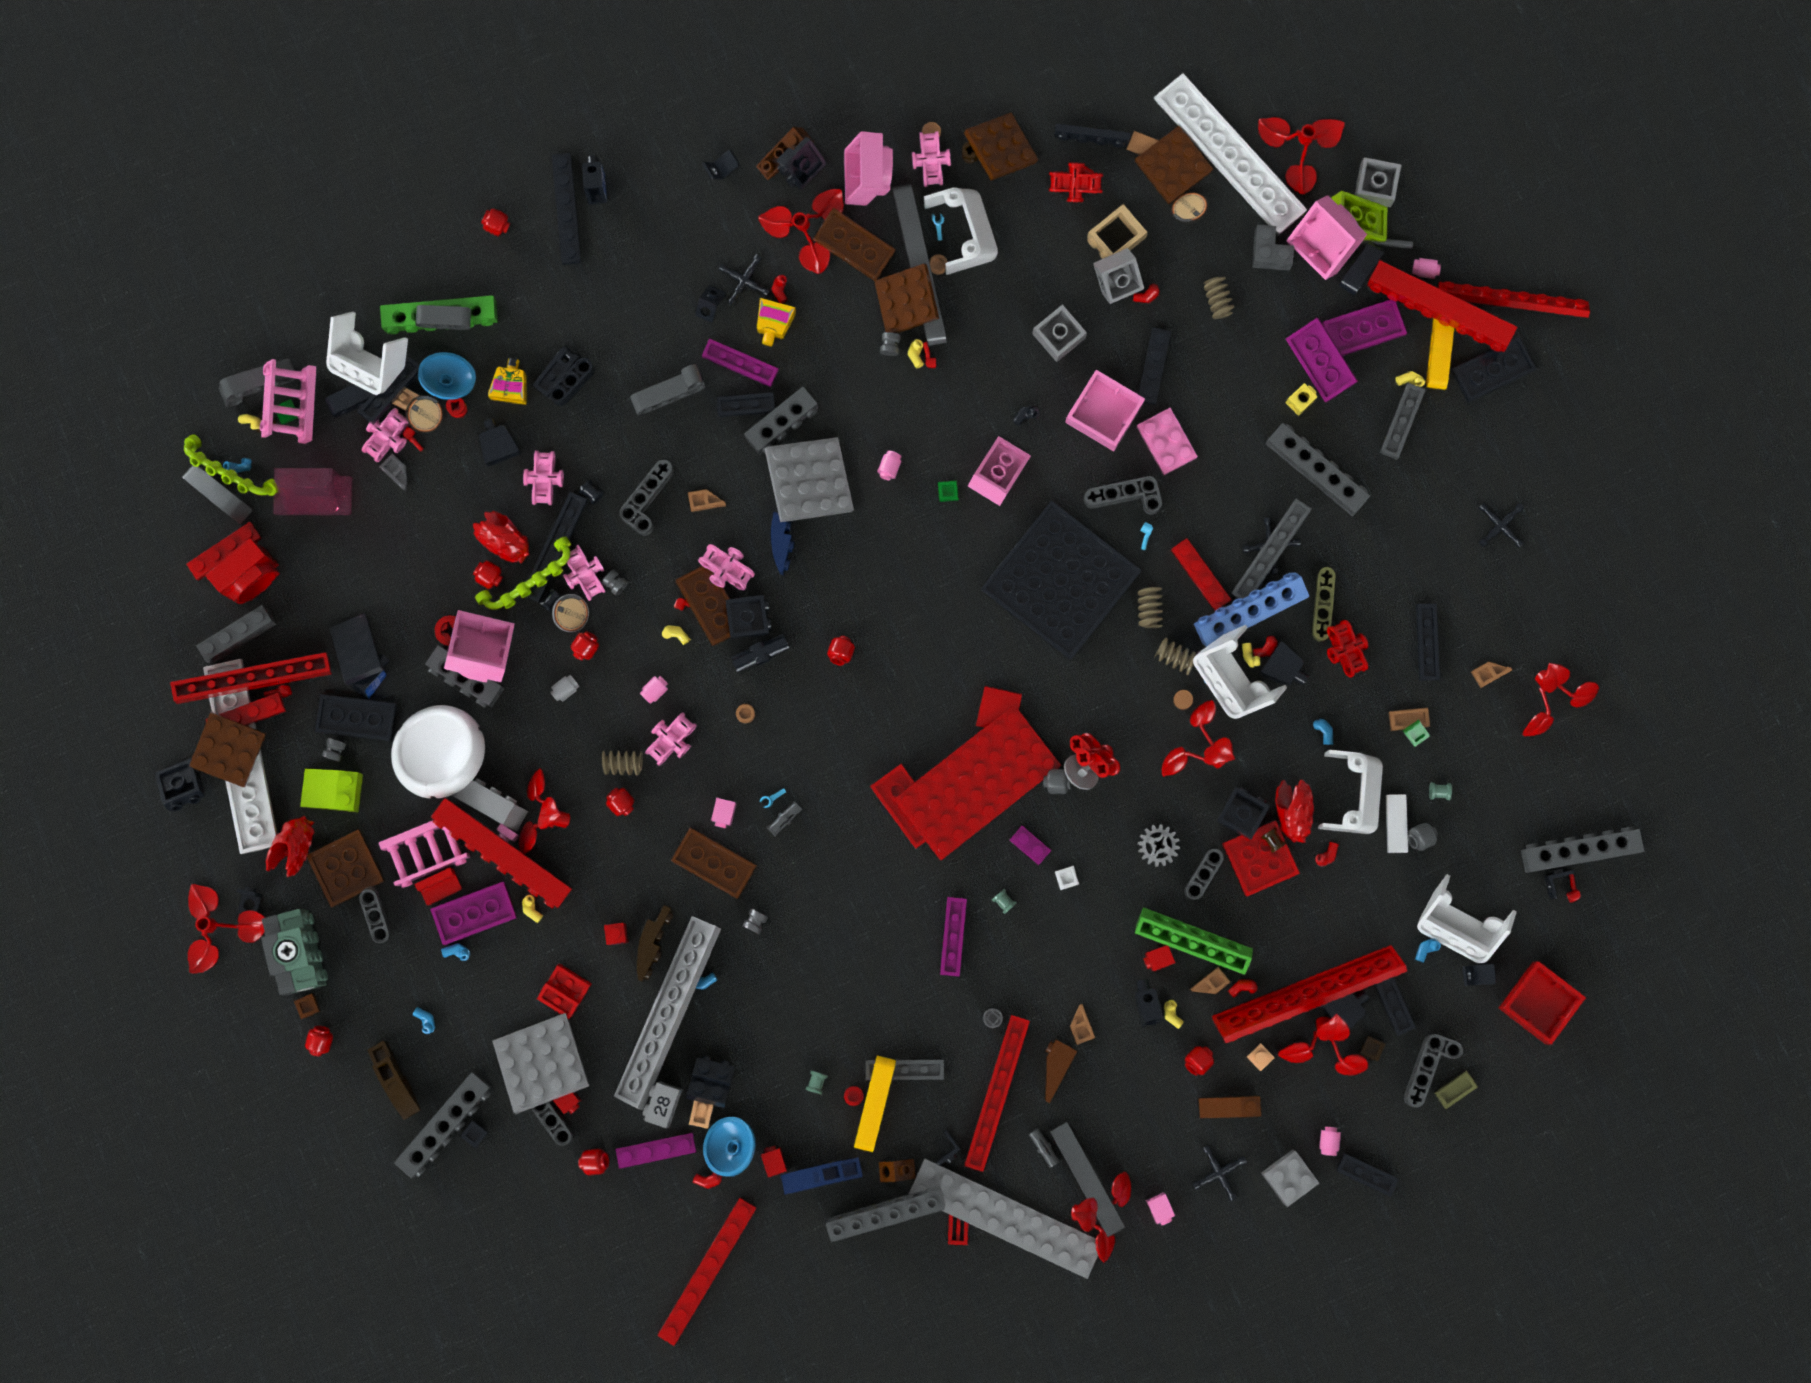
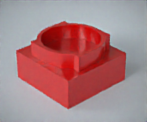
[205,538,280,604]
[1499,961,1586,1045]

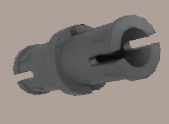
[767,801,802,836]
[1028,1128,1060,1168]

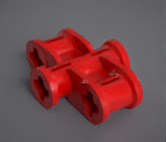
[1049,163,1103,202]
[1327,620,1368,678]
[1070,733,1120,778]

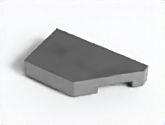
[379,454,407,491]

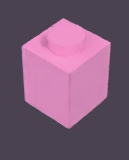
[711,798,737,828]
[1146,1193,1175,1225]

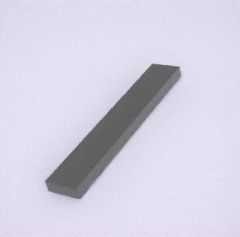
[1231,498,1312,599]
[1050,1122,1125,1237]

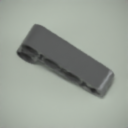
[219,359,295,407]
[630,364,705,415]
[620,460,674,536]
[182,465,253,524]
[1084,476,1162,515]
[1404,1034,1463,1108]

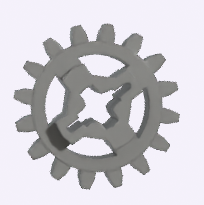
[1137,825,1180,867]

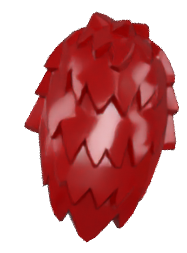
[473,511,529,564]
[1275,780,1314,843]
[266,816,315,877]

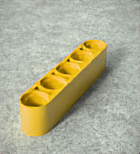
[1426,318,1454,390]
[854,1056,896,1152]

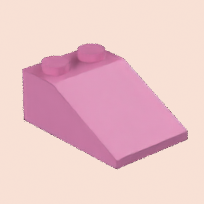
[968,436,1031,506]

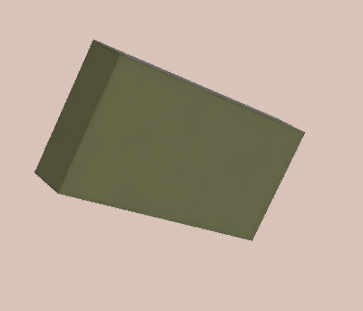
[1434,1070,1478,1109]

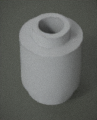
[550,674,580,702]

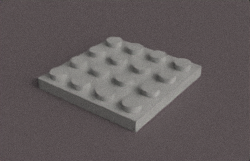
[765,437,854,522]
[492,1013,589,1114]

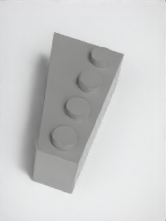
[452,778,528,832]

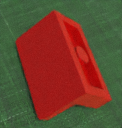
[415,868,462,905]

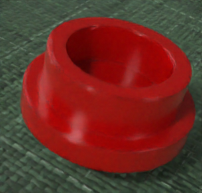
[844,1086,864,1106]

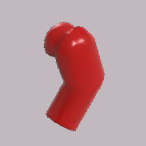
[772,275,788,304]
[1133,284,1160,303]
[1252,636,1278,657]
[1315,842,1339,866]
[692,1172,722,1189]

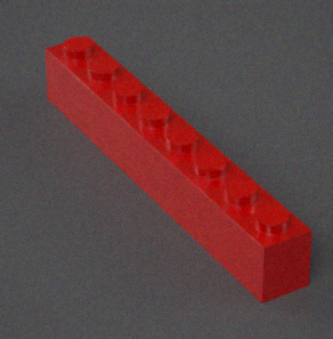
[1367,260,1517,352]
[170,652,332,704]
[431,798,572,909]

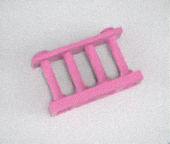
[260,359,316,444]
[379,820,470,888]

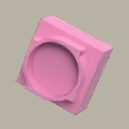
[844,131,893,206]
[1287,195,1368,280]
[1065,370,1145,451]
[444,610,515,683]

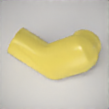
[908,339,924,369]
[1396,372,1425,387]
[238,414,261,430]
[662,625,691,645]
[1242,643,1261,668]
[522,895,543,923]
[1163,1000,1184,1029]

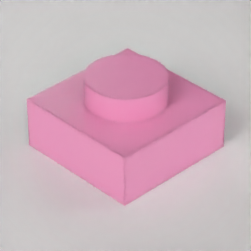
[496,824,519,842]

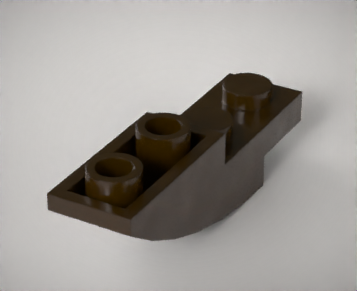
[637,905,673,982]
[367,1040,421,1120]

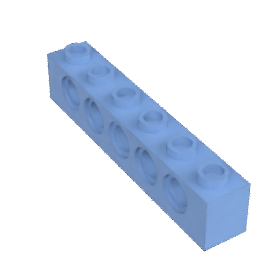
[1194,572,1310,647]

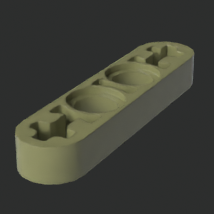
[1312,567,1336,642]

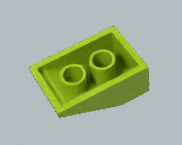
[1331,191,1388,242]
[300,769,363,812]

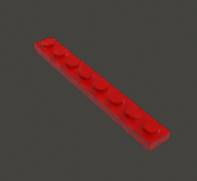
[1437,281,1590,318]
[964,1015,1030,1172]
[657,1197,757,1346]

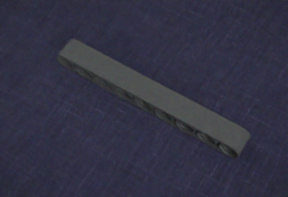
[892,183,947,346]

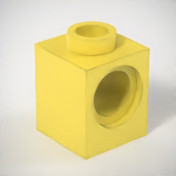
[1286,383,1318,416]

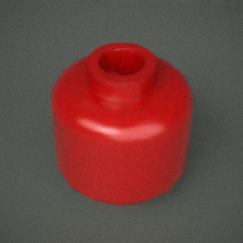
[481,208,510,236]
[473,561,503,589]
[571,631,599,661]
[827,636,855,666]
[606,787,635,816]
[305,1026,333,1056]
[1185,1046,1214,1075]
[578,1148,609,1175]

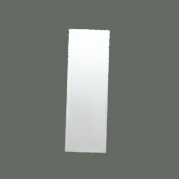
[1386,795,1408,853]

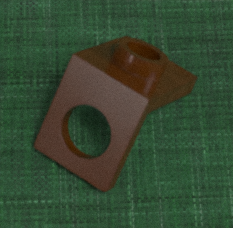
[879,1159,916,1182]

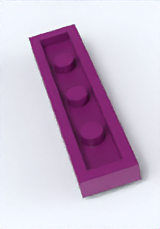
[702,339,779,387]
[940,897,967,977]
[615,1133,697,1169]

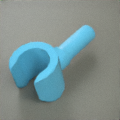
[931,213,944,240]
[1140,522,1153,550]
[760,788,786,808]

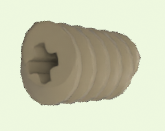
[1203,277,1235,319]
[1138,587,1163,628]
[1154,638,1196,675]
[602,751,643,775]

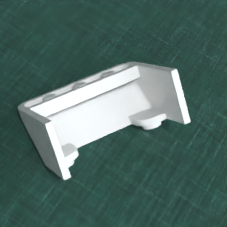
[924,188,998,275]
[327,312,408,395]
[1193,625,1287,719]
[1318,750,1383,834]
[1417,874,1516,963]

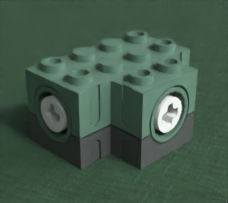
[261,909,328,995]

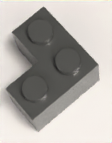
[1252,225,1294,271]

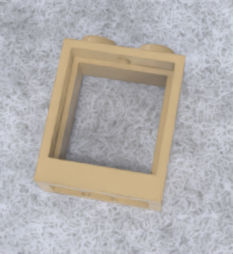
[1087,204,1147,259]

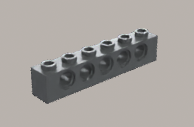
[1265,423,1370,517]
[1521,826,1644,873]
[394,1072,492,1179]
[825,1186,946,1242]

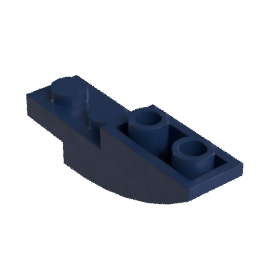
[771,512,795,575]
[780,1157,863,1195]

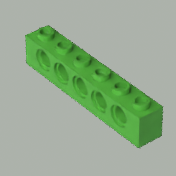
[380,296,498,334]
[1135,907,1253,975]

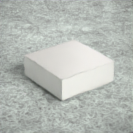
[1055,866,1079,890]

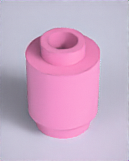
[1412,258,1441,279]
[877,451,901,480]
[640,676,668,704]
[1319,1127,1341,1156]

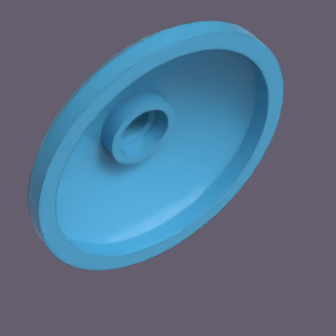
[418,352,476,400]
[703,1117,755,1177]

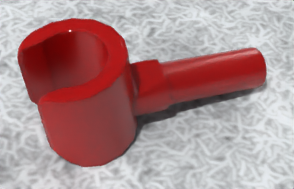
[923,342,936,368]
[403,427,424,452]
[674,598,690,611]
[264,685,292,698]
[1567,874,1581,903]

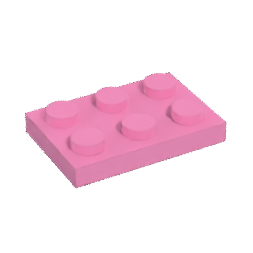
[1137,408,1198,475]

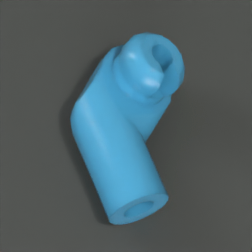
[223,458,252,473]
[1313,719,1333,745]
[1415,939,1441,963]
[441,943,470,961]
[696,972,718,990]
[413,1007,435,1034]

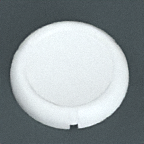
[391,705,485,799]

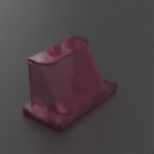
[273,468,352,515]

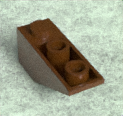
[756,127,814,180]

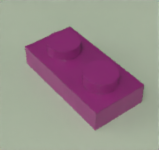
[1009,826,1051,866]

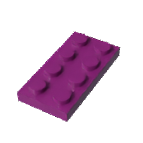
[1322,300,1407,356]
[1286,318,1359,402]
[430,882,517,946]

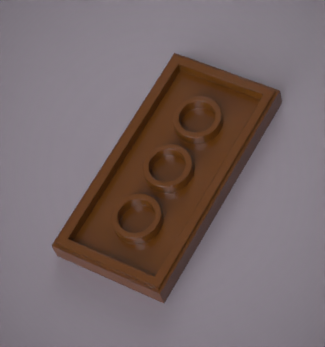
[813,208,896,281]
[675,566,730,646]
[671,828,757,899]

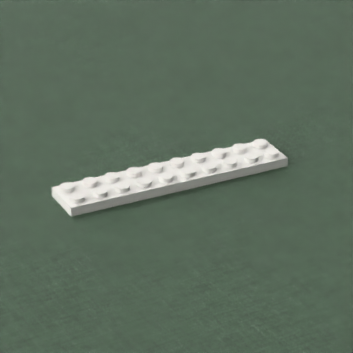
[1154,73,1307,236]
[203,659,277,854]

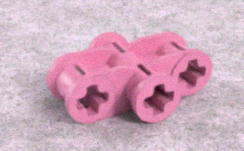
[912,131,951,187]
[362,408,410,462]
[523,451,564,505]
[698,544,755,591]
[562,545,606,601]
[645,712,697,766]

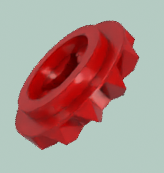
[434,615,456,646]

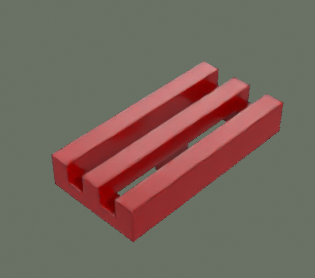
[948,1214,968,1245]

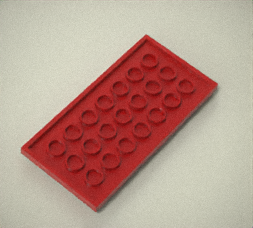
[893,705,1061,860]

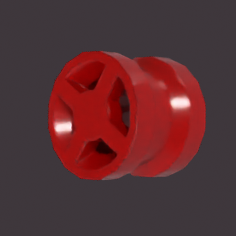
[446,398,467,418]

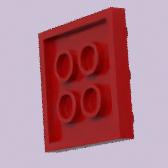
[1222,821,1300,897]

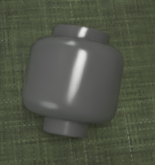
[1043,769,1072,794]
[1408,823,1438,851]

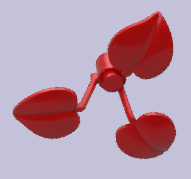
[1258,117,1345,194]
[758,189,844,274]
[1522,663,1599,736]
[1162,700,1235,777]
[519,768,570,854]
[188,884,265,974]
[1277,1014,1368,1076]
[1071,1171,1131,1263]

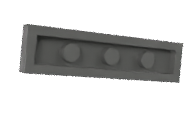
[1380,383,1426,460]
[866,1060,944,1080]

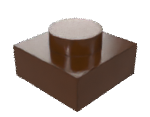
[294,993,321,1019]

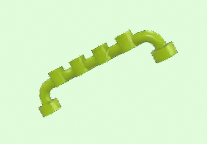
[184,435,280,496]
[475,536,571,610]

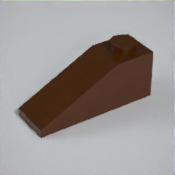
[1045,1039,1077,1103]
[1198,1096,1261,1118]

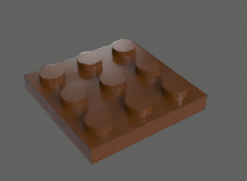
[964,113,1038,180]
[1134,126,1214,205]
[874,264,939,334]
[189,712,267,788]
[307,829,385,908]

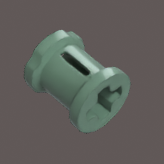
[1429,782,1452,800]
[992,889,1017,914]
[806,1070,828,1095]

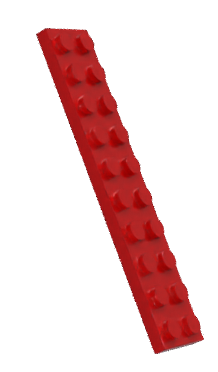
[1212,945,1407,1043]

